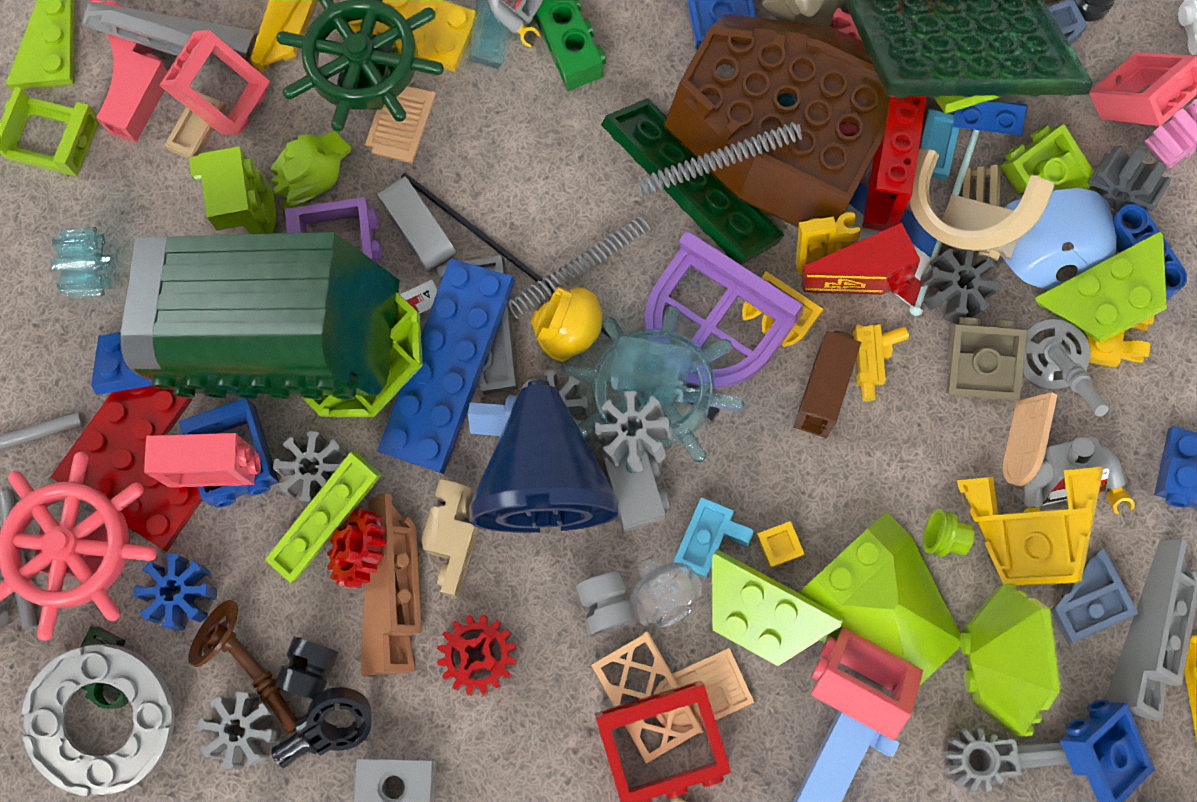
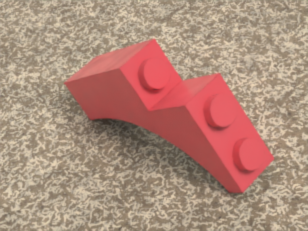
[90,0,168,143]

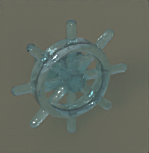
[565,306,744,474]

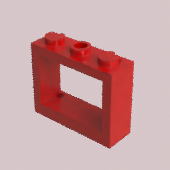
[595,680,731,802]

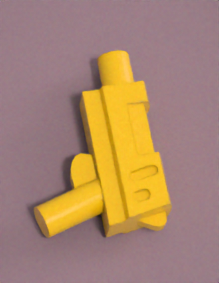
[852,324,909,402]

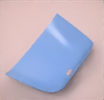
[1003,188,1116,290]

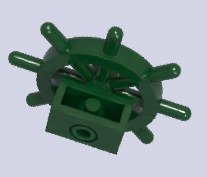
[276,0,444,132]

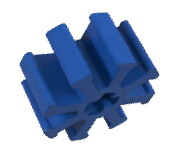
[133,554,217,631]

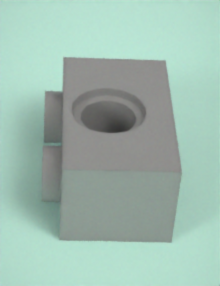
[354,759,437,802]

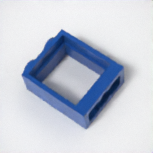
[179,398,279,508]

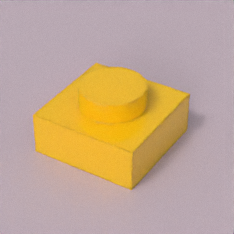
[756,521,805,569]

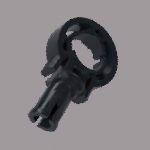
[271,687,371,768]

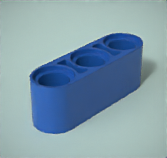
[1113,204,1187,301]

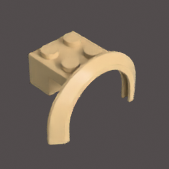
[909,149,1055,261]

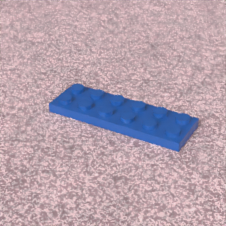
[377,258,516,474]

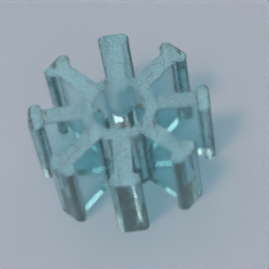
[51,227,111,298]

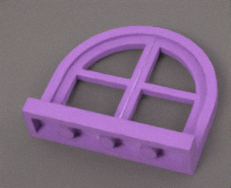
[645,231,803,388]

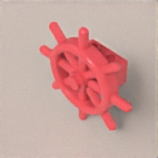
[0,452,157,641]

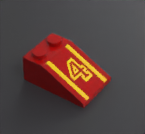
[801,223,920,295]

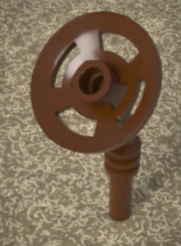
[188,600,297,735]

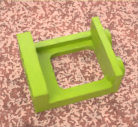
[0,87,99,177]

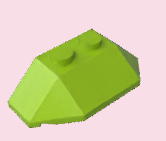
[302,292,423,417]

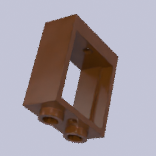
[793,331,861,438]

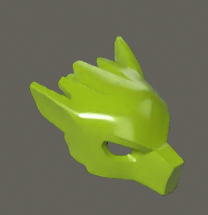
[271,131,351,215]

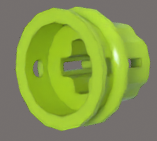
[922,508,975,557]

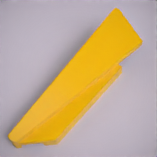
[251,0,317,73]

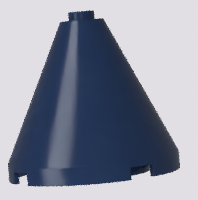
[469,380,618,533]

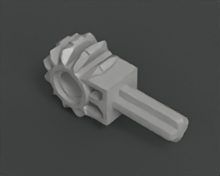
[942,727,1069,793]

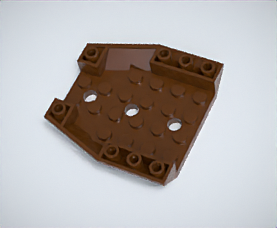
[664,14,922,228]

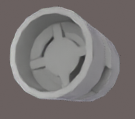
[576,571,636,636]

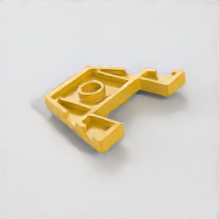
[957,466,1103,585]

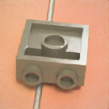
[946,317,1027,400]

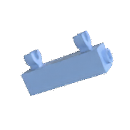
[793,710,900,802]

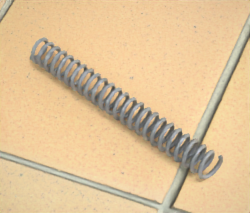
[638,122,803,197]
[508,212,651,318]

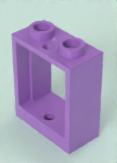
[285,197,383,263]

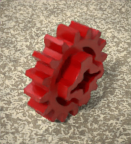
[327,508,386,589]
[437,615,517,696]

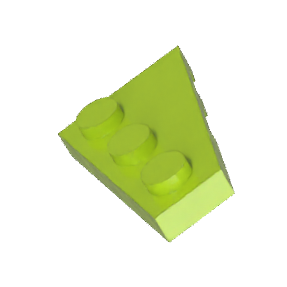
[5,0,75,90]

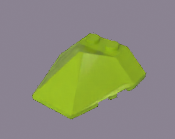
[799,512,960,686]
[960,584,1061,737]

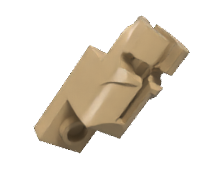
[422,479,479,599]

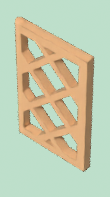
[591,631,704,764]

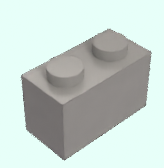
[604,449,670,532]

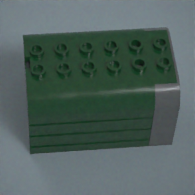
[120,232,400,400]

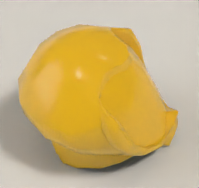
[531,286,602,362]

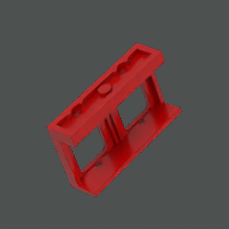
[861,67,930,231]

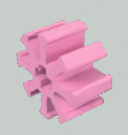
[1144,99,1197,169]

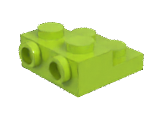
[1000,124,1094,194]

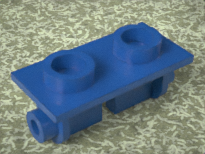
[953,100,1028,136]

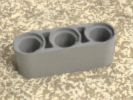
[376,176,456,272]

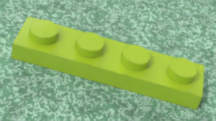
[265,451,382,583]

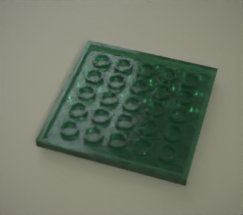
[844,0,1094,98]

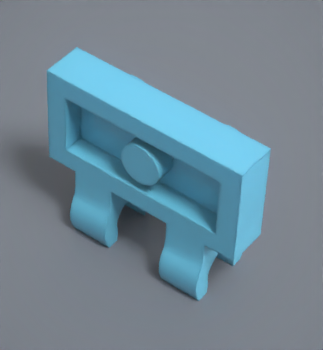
[673,497,754,579]

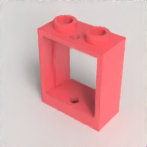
[159,30,270,135]
[1089,52,1197,126]
[144,433,260,487]
[811,627,923,741]

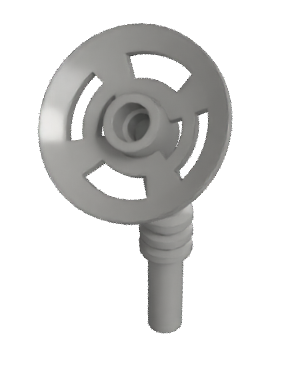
[1023,319,1109,416]

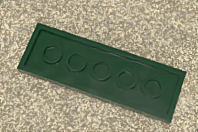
[601,98,784,265]

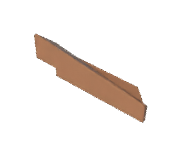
[361,493,422,677]

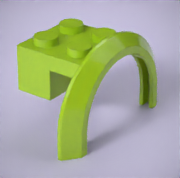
[189,146,277,234]

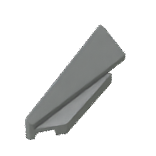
[82,2,254,66]
[1105,538,1197,721]

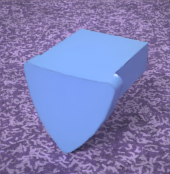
[468,395,519,436]

